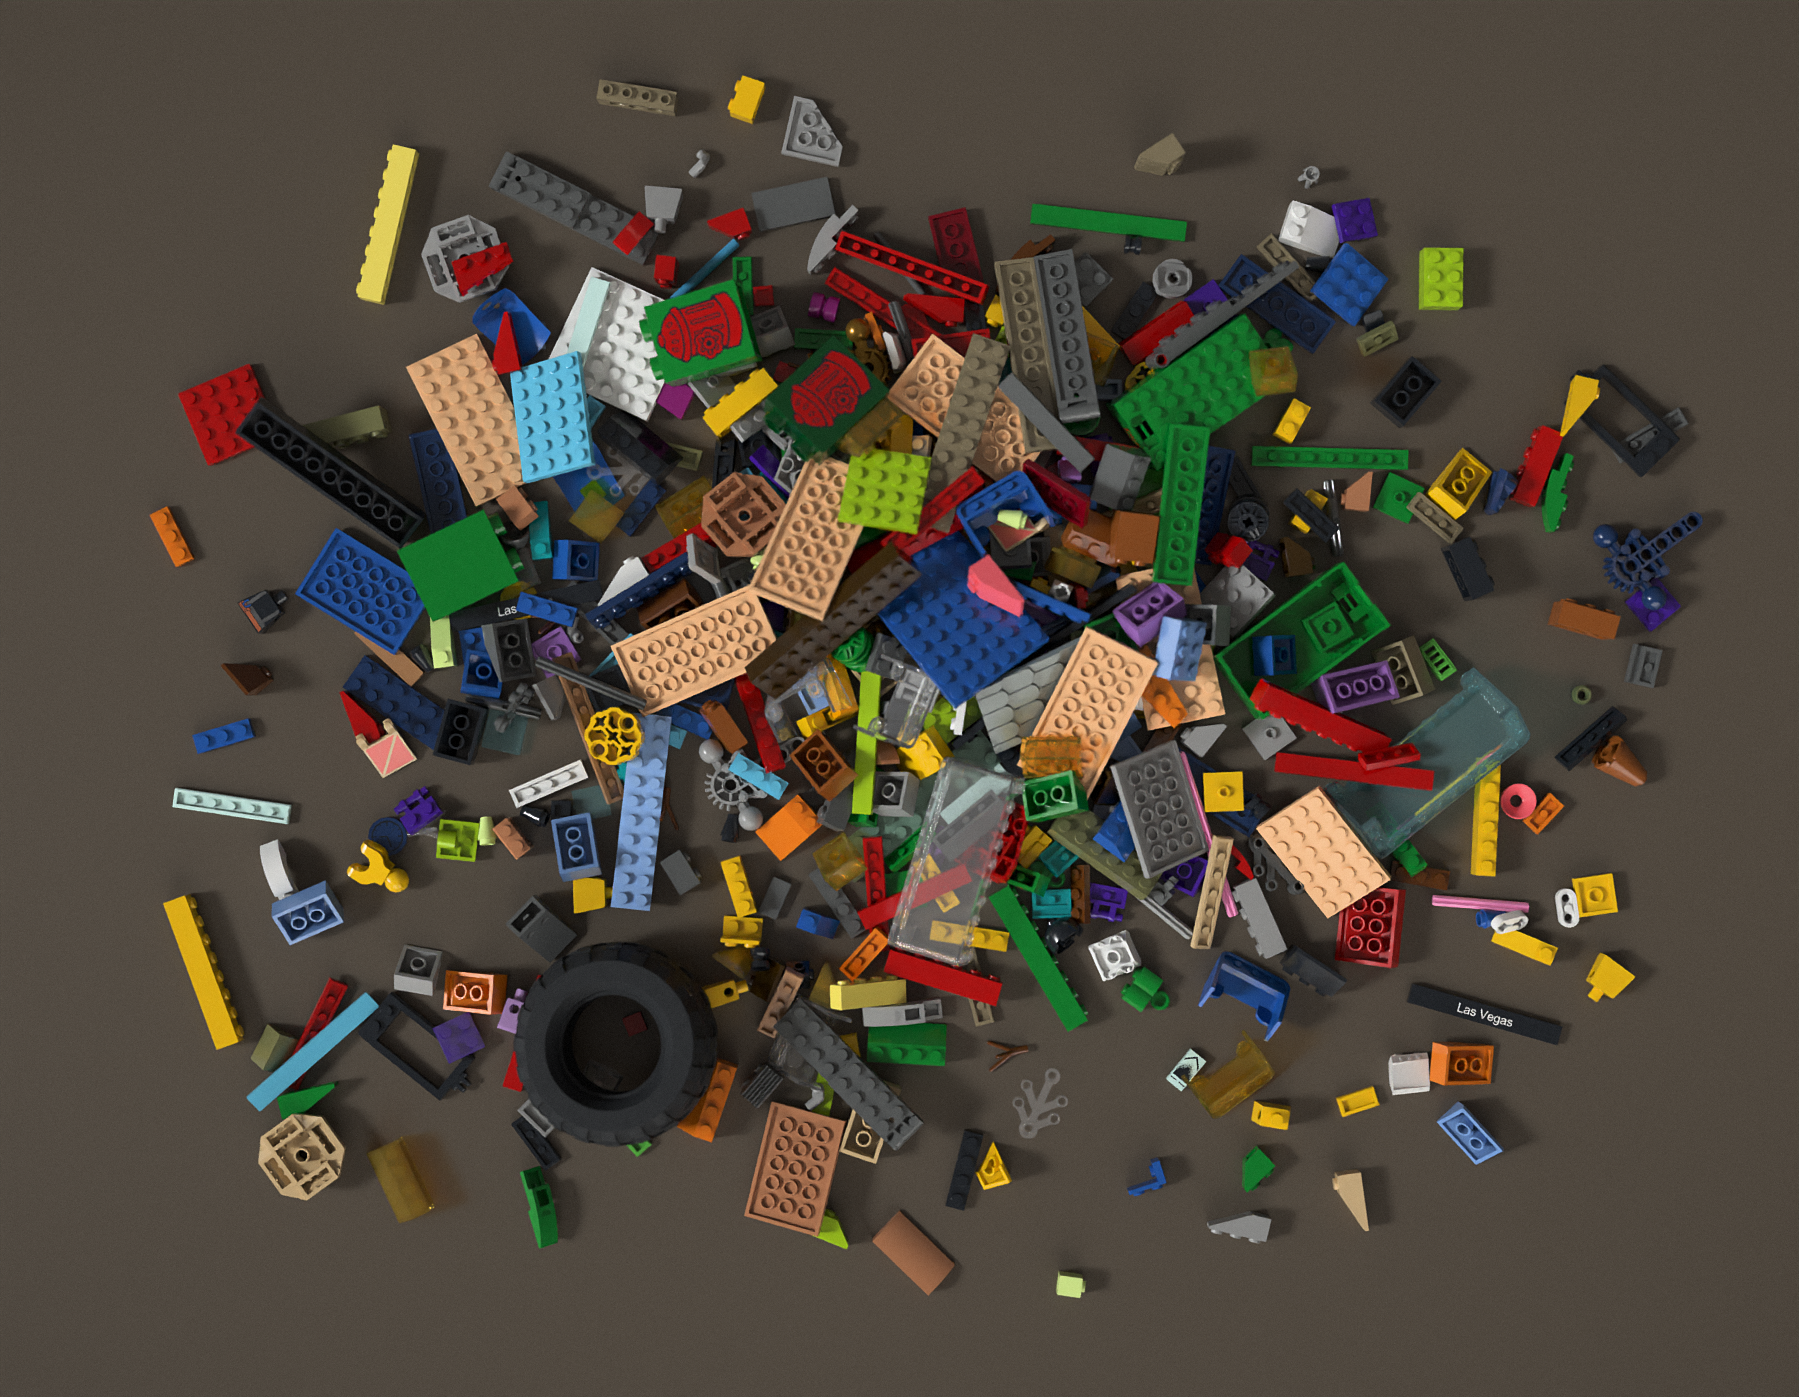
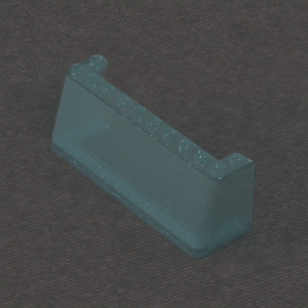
[1323,667,1530,859]

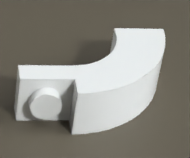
[260,839,299,900]

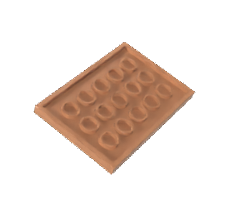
[744,1101,847,1237]

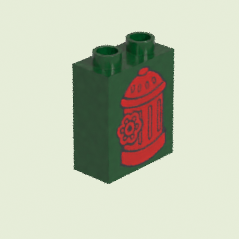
[763,335,890,466]

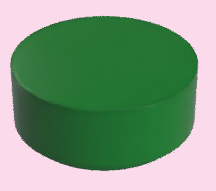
[1150,990,1170,1010]

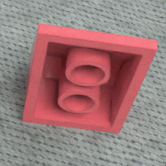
[967,555,1024,617]

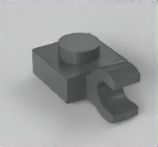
[1149,875,1179,906]

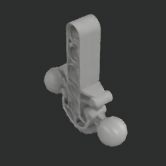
[699,737,805,831]

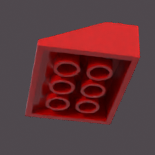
[1335,886,1406,968]

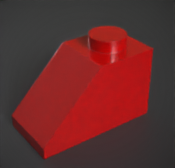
[707,208,752,240]

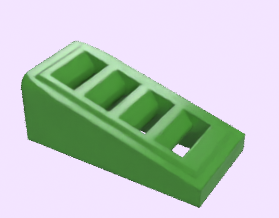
[1419,638,1457,681]

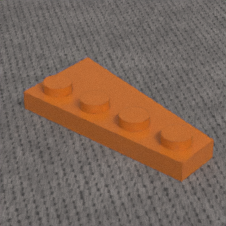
[1139,644,1188,728]

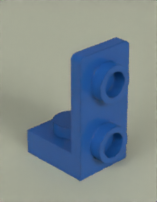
[1127,1157,1167,1196]

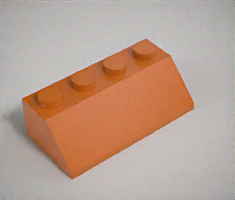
[676,1058,738,1142]

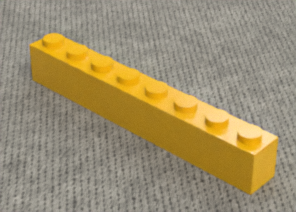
[163,894,244,1050]

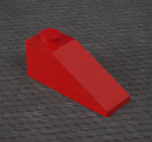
[903,293,965,327]
[492,311,523,375]
[339,691,386,744]

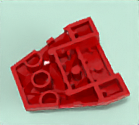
[954,795,1029,884]

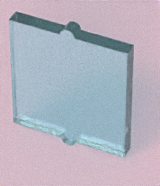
[571,785,612,819]

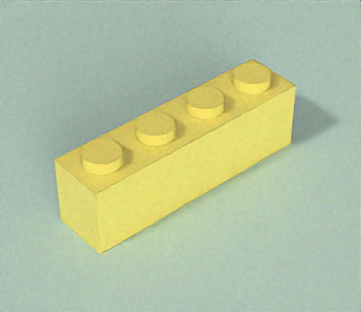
[830,975,907,1010]

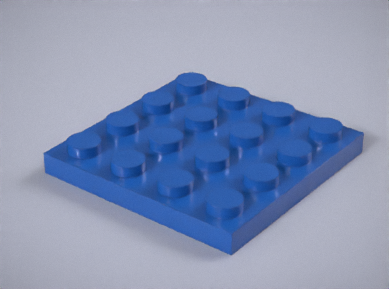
[1008,579,1090,623]

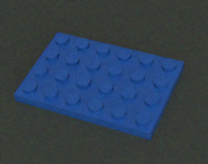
[295,528,425,655]

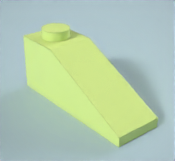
[430,615,458,669]

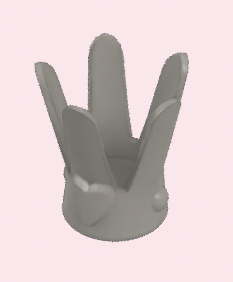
[1298,166,1320,189]

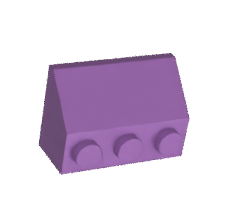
[1113,582,1187,647]

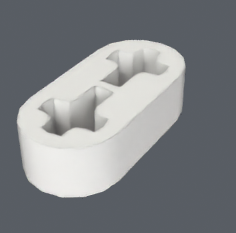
[1491,910,1528,934]

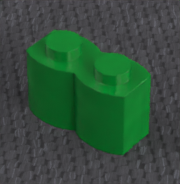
[1120,966,1164,1012]

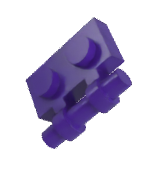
[1243,539,1280,581]
[394,786,443,835]
[1090,882,1128,922]

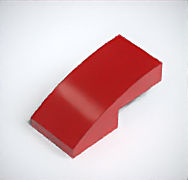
[612,211,654,256]
[1231,845,1254,880]

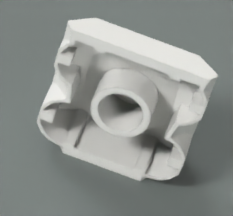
[882,332,909,374]
[1088,930,1141,981]
[1388,1052,1430,1095]

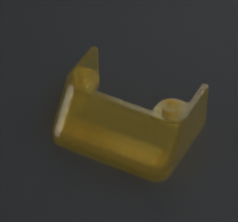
[1181,1030,1275,1119]

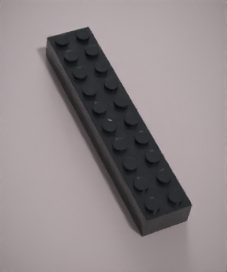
[235,397,425,549]

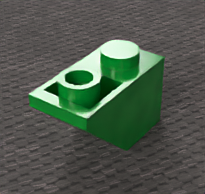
[1242,1145,1275,1193]

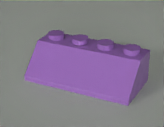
[1311,660,1400,713]

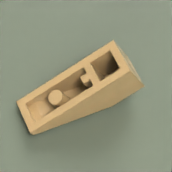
[1332,1169,1369,1231]

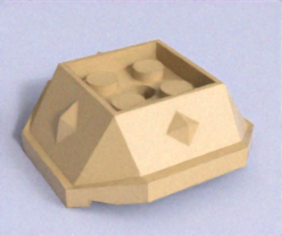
[258,1113,346,1201]

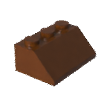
[637,578,705,630]

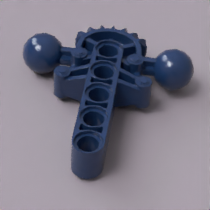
[1593,512,1703,610]

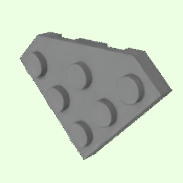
[781,96,843,167]

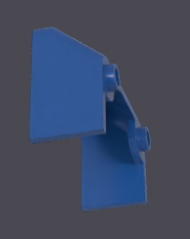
[957,471,1055,559]
[1198,951,1290,1042]

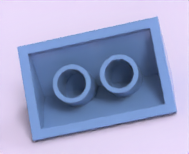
[1437,1101,1504,1165]

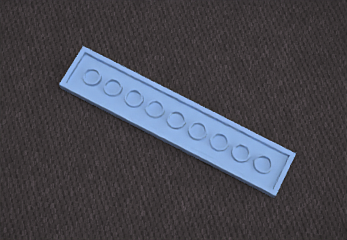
[611,713,672,911]

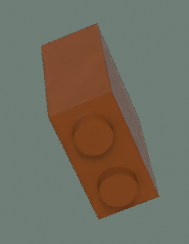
[699,699,748,754]

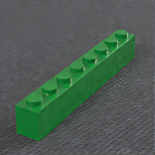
[988,884,1089,1032]

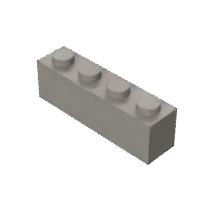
[1232,877,1287,959]

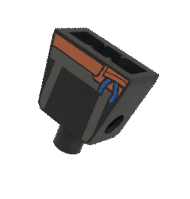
[237,590,289,634]

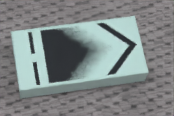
[1166,1048,1206,1091]

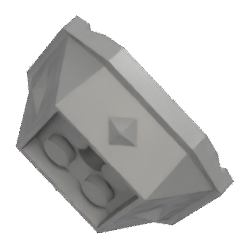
[421,215,509,303]

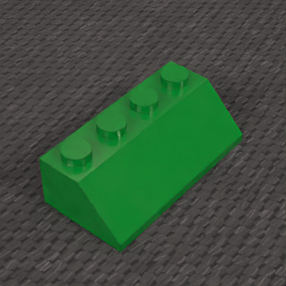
[867,1023,947,1066]

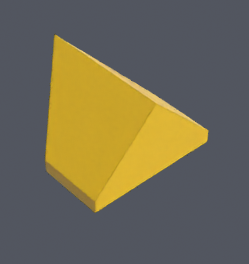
[975,1142,1012,1190]

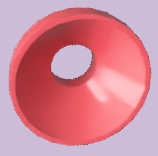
[1500,783,1537,819]

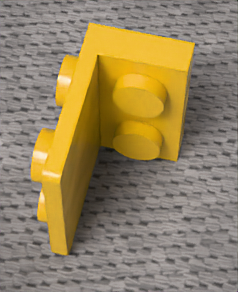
[720,915,763,948]

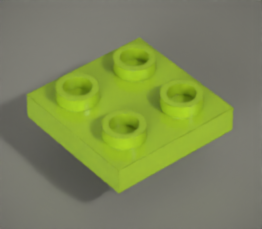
[436,819,480,862]

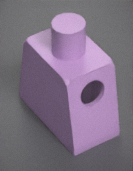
[497,988,528,1034]

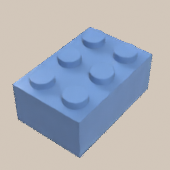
[1152,616,1207,681]
[551,812,602,882]
[272,880,344,945]

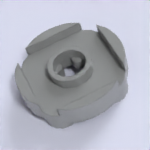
[1153,259,1192,299]

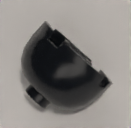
[1045,917,1083,955]

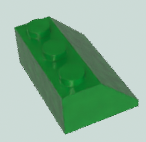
[1020,770,1089,823]

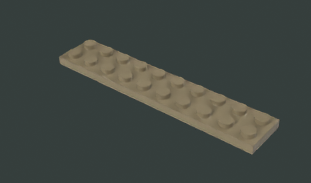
[994,257,1061,454]
[922,333,1011,533]

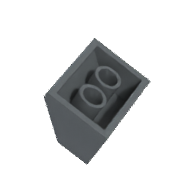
[1089,444,1151,511]

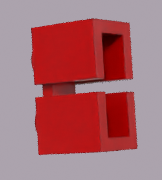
[654,255,679,289]
[1204,532,1253,568]

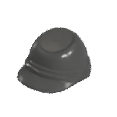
[499,520,530,550]

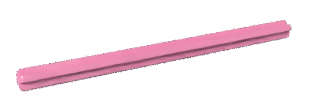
[1179,751,1238,917]

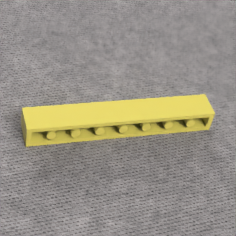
[356,144,419,305]

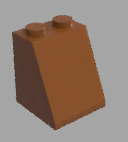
[1110,509,1160,567]

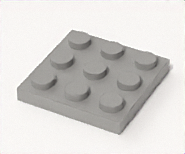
[1200,564,1276,639]

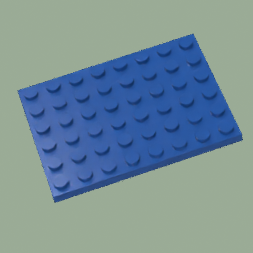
[877,530,1049,709]

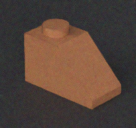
[1340,472,1373,512]
[876,736,900,765]

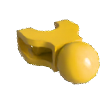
[347,840,409,893]

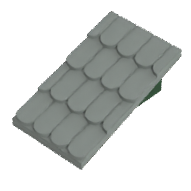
[975,637,1081,754]

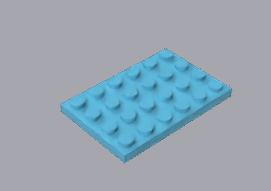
[510,351,595,483]

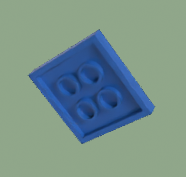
[1310,243,1388,326]

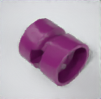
[808,291,841,323]

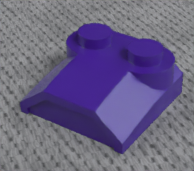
[1159,856,1208,897]

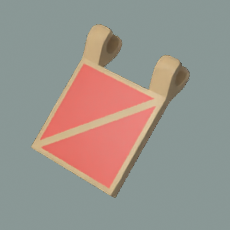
[987,508,1049,552]
[356,718,417,778]

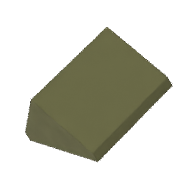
[251,1023,300,1073]

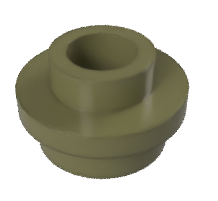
[1571,685,1592,705]

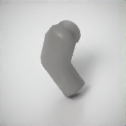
[688,149,710,178]
[566,617,584,644]
[805,1082,825,1111]

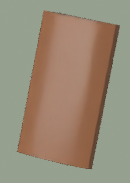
[872,1210,955,1296]

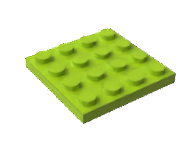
[838,445,932,534]

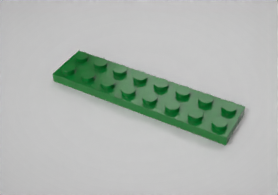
[1152,423,1210,586]

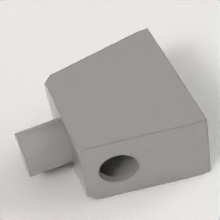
[645,186,683,233]

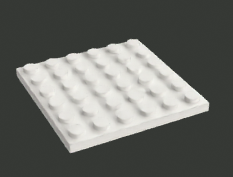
[549,267,665,422]

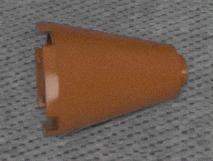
[1592,736,1647,786]

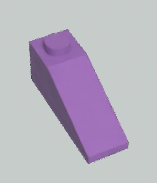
[1058,457,1081,484]

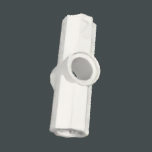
[1048,579,1073,603]

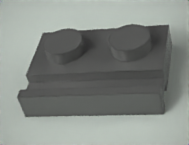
[1624,644,1663,688]

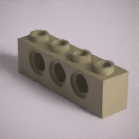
[596,79,679,117]

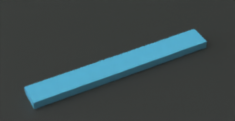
[246,991,379,1111]

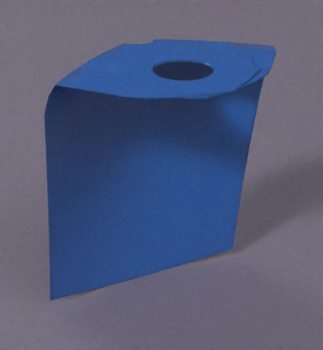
[472,288,551,365]
[552,442,625,521]

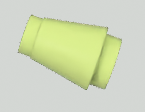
[997,509,1028,530]
[478,817,497,846]

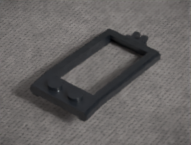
[1564,364,1680,477]
[358,991,475,1101]

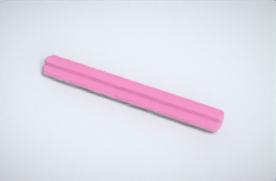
[1432,895,1529,913]

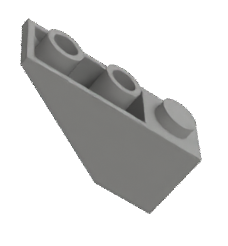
[1207,1211,1271,1243]

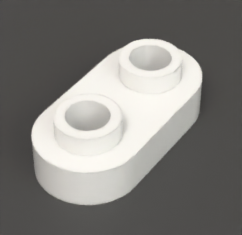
[1555,888,1579,928]

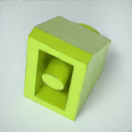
[812,1209,849,1249]

